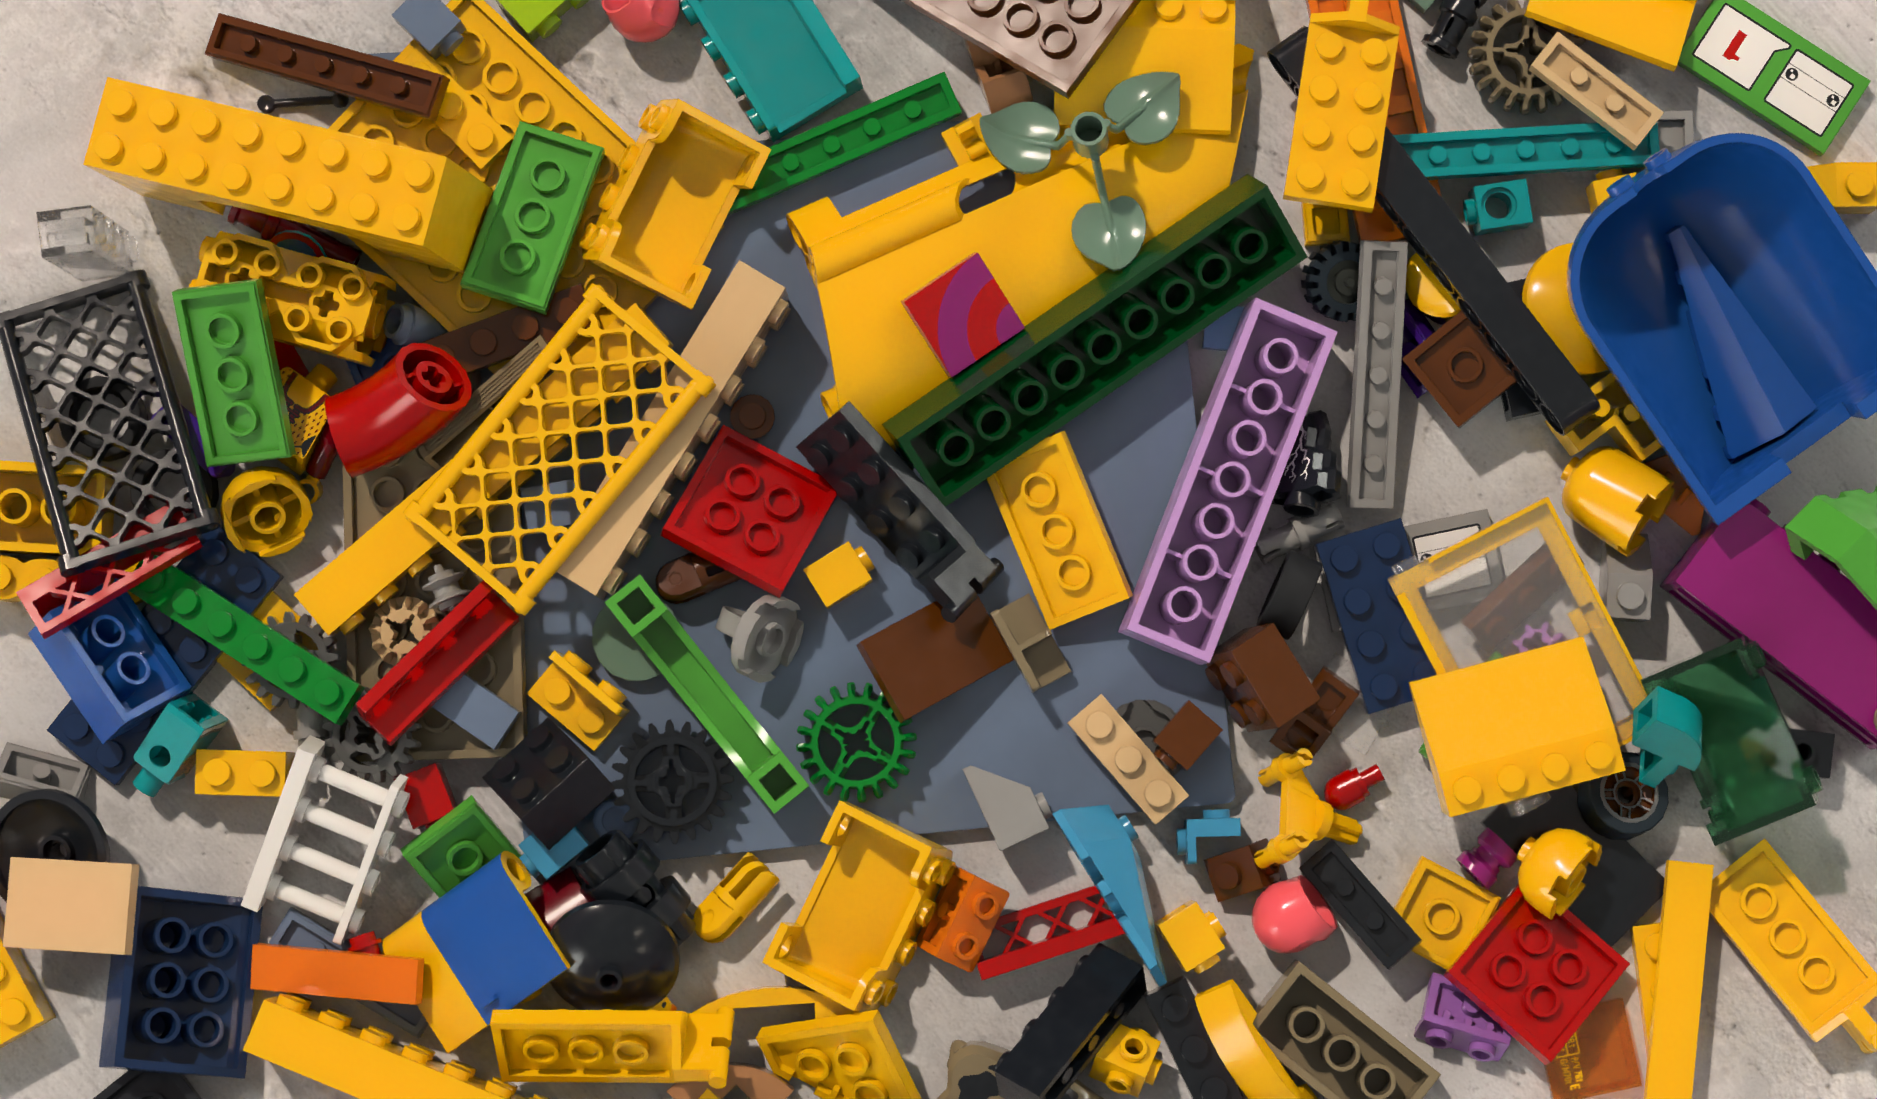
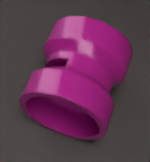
[1456,828,1518,890]

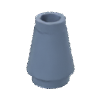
[383,302,448,346]

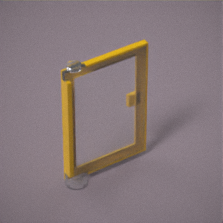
[1387,496,1650,818]

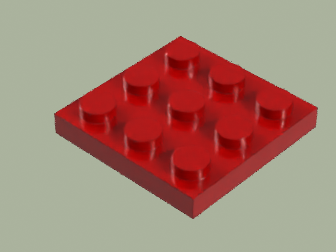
[660,425,838,598]
[1443,884,1630,1065]

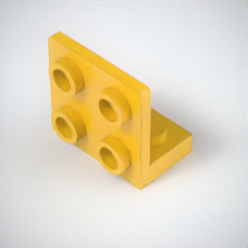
[526,650,630,751]

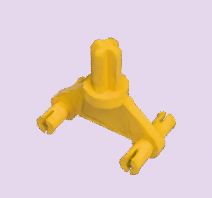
[1254,748,1363,869]

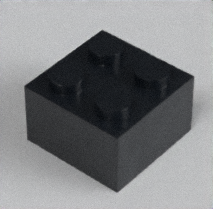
[482,717,616,850]

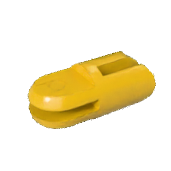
[693,852,780,944]

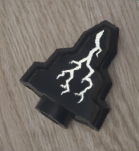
[1271,410,1342,518]

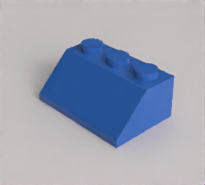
[28,578,192,744]

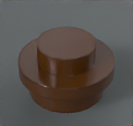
[730,394,775,439]

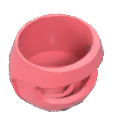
[601,0,680,43]
[1252,875,1338,954]

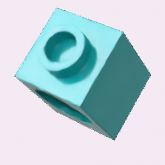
[1463,178,1533,236]

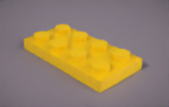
[987,431,1133,630]

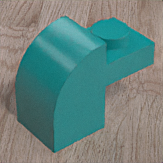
[1632,686,1703,788]

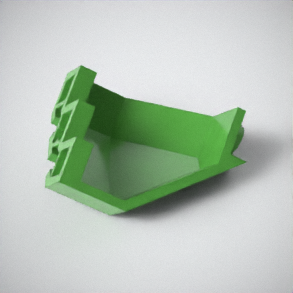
[1785,486,1877,610]

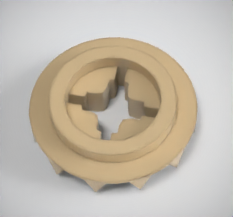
[368,596,439,666]

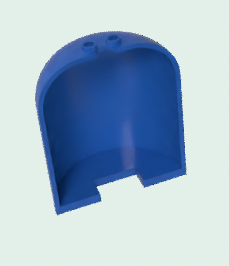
[1566,133,1877,525]

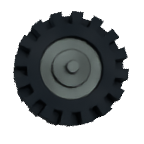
[1301,240,1360,322]

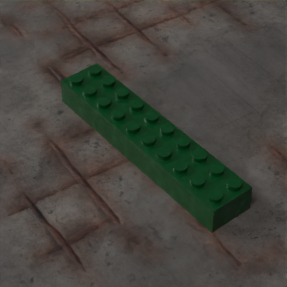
[882,174,1308,507]

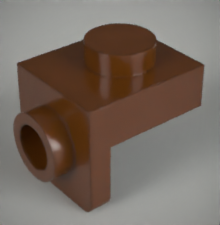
[1204,838,1281,902]

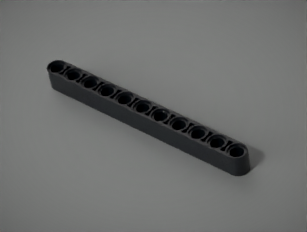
[1267,26,1600,436]

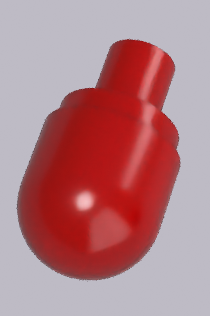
[1324,764,1385,811]

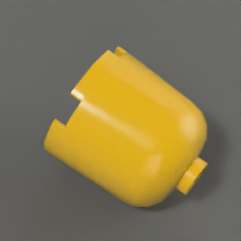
[1561,446,1675,557]

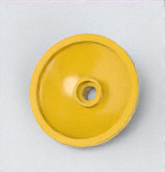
[1522,243,1609,375]

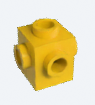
[1088,1024,1163,1098]

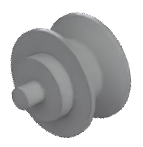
[422,564,471,612]

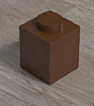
[1151,700,1223,772]

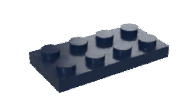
[1314,518,1436,714]

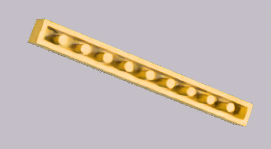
[293,303,674,636]

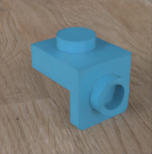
[1176,809,1241,864]

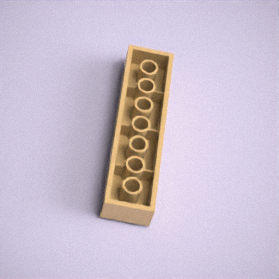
[557,260,791,600]

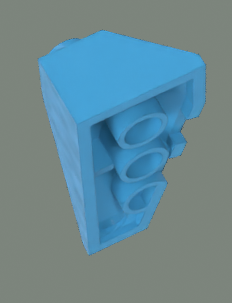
[1053,805,1167,987]

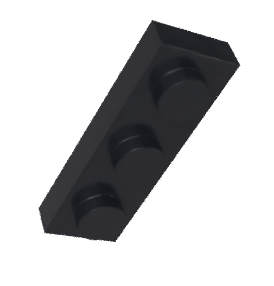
[1299,839,1423,970]

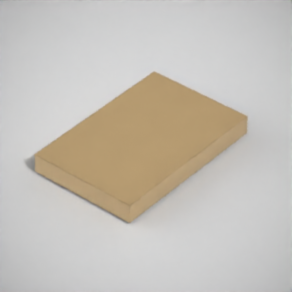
[3,857,139,955]

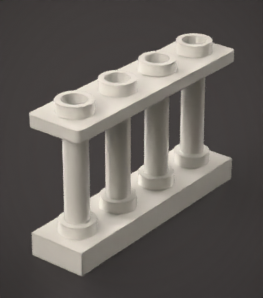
[241,735,410,945]

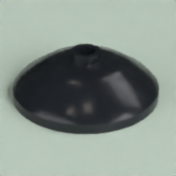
[0,789,110,903]
[550,899,680,1010]

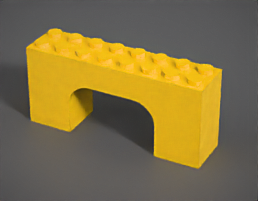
[83,77,493,273]

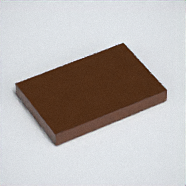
[856,595,1014,723]

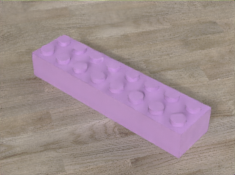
[1118,298,1338,665]

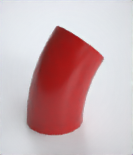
[325,343,472,478]

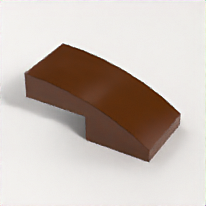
[1269,666,1360,768]

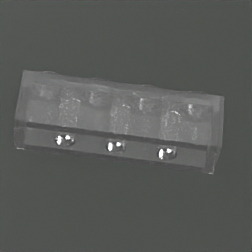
[36,205,139,282]

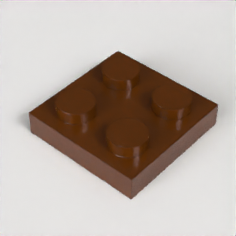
[1402,310,1517,429]

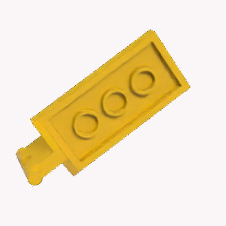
[1283,0,1400,213]
[1709,838,1877,1054]
[490,1007,735,1089]

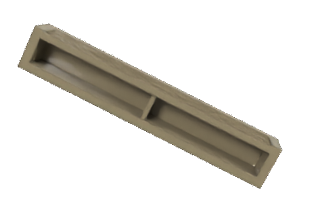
[417,335,562,471]

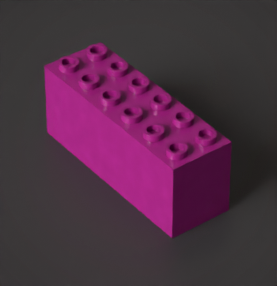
[1659,499,1877,750]

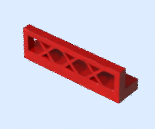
[16,504,203,640]
[356,580,519,746]
[976,885,1126,980]

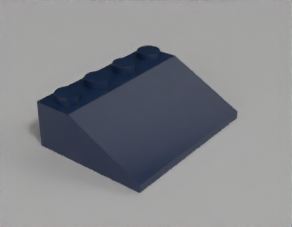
[99,886,263,1079]

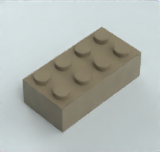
[1253,959,1441,1099]

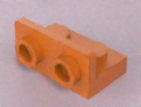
[916,866,1009,972]

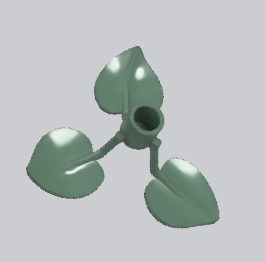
[980,72,1181,271]

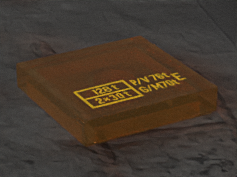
[1544,997,1642,1099]

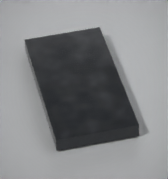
[1480,785,1664,947]

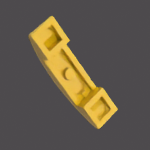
[1195,979,1317,1099]
[692,986,861,1019]

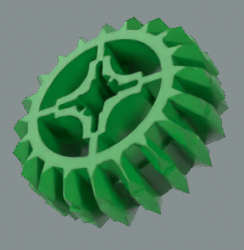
[796,682,917,803]

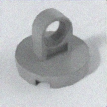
[715,594,804,683]

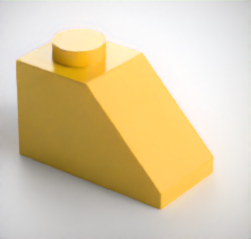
[1807,162,1877,214]

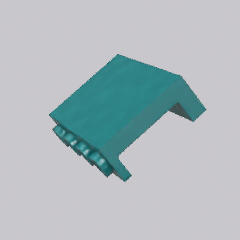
[680,0,863,143]

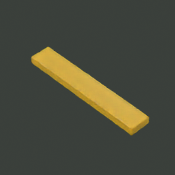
[1644,860,1714,1099]

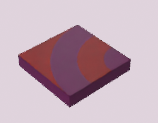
[901,252,1025,377]

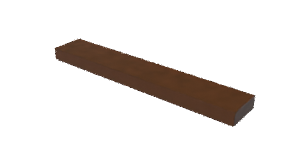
[205,13,450,121]

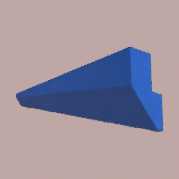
[1664,225,1817,459]

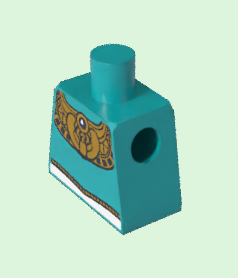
[133,693,229,797]

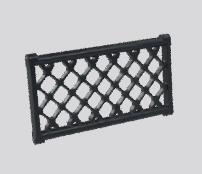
[0,270,221,577]

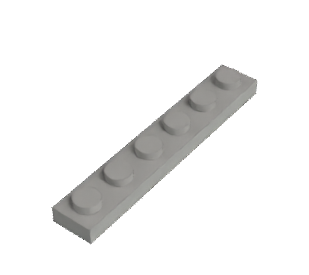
[1346,240,1408,509]

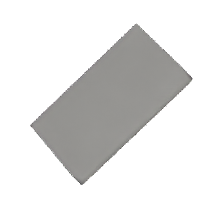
[0,742,92,802]

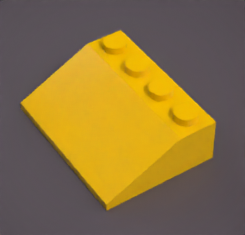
[1054,0,1236,135]
[1408,636,1626,817]

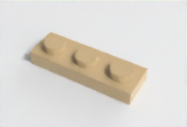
[1528,31,1664,151]
[1067,694,1189,825]

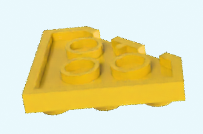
[756,1010,922,1099]

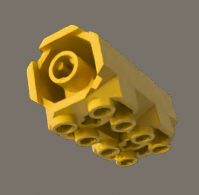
[188,231,396,367]

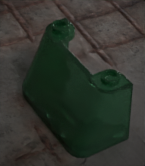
[1640,636,1823,846]

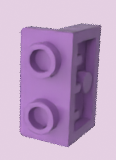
[1414,972,1511,1062]

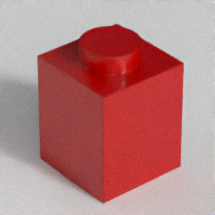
[394,763,458,829]

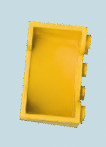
[579,99,772,309]
[762,800,956,1011]

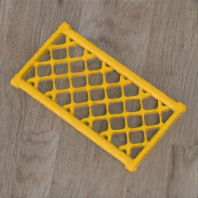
[403,283,716,616]

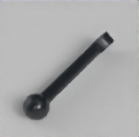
[257,93,349,114]

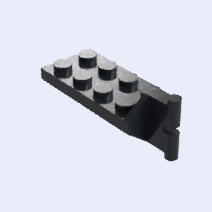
[796,401,1004,623]

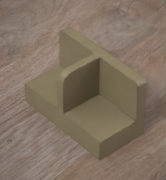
[990,593,1072,693]

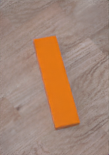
[250,943,424,1005]

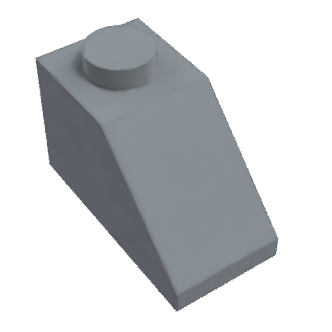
[1599,533,1653,622]
[962,765,1053,851]

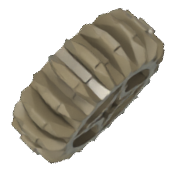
[1467,0,1586,115]

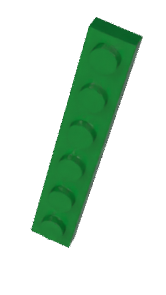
[727,71,962,216]
[128,555,365,726]

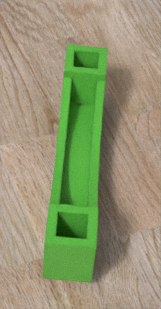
[604,574,809,814]

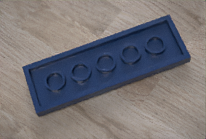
[47,526,284,785]

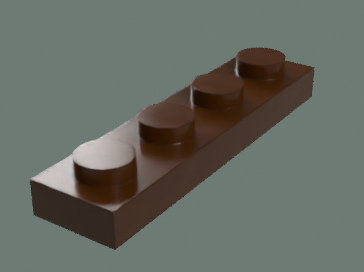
[421,283,591,375]

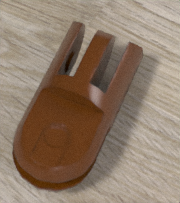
[655,552,742,604]

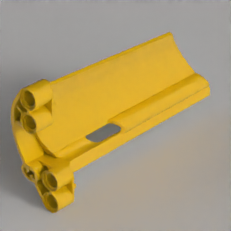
[786,43,1254,452]

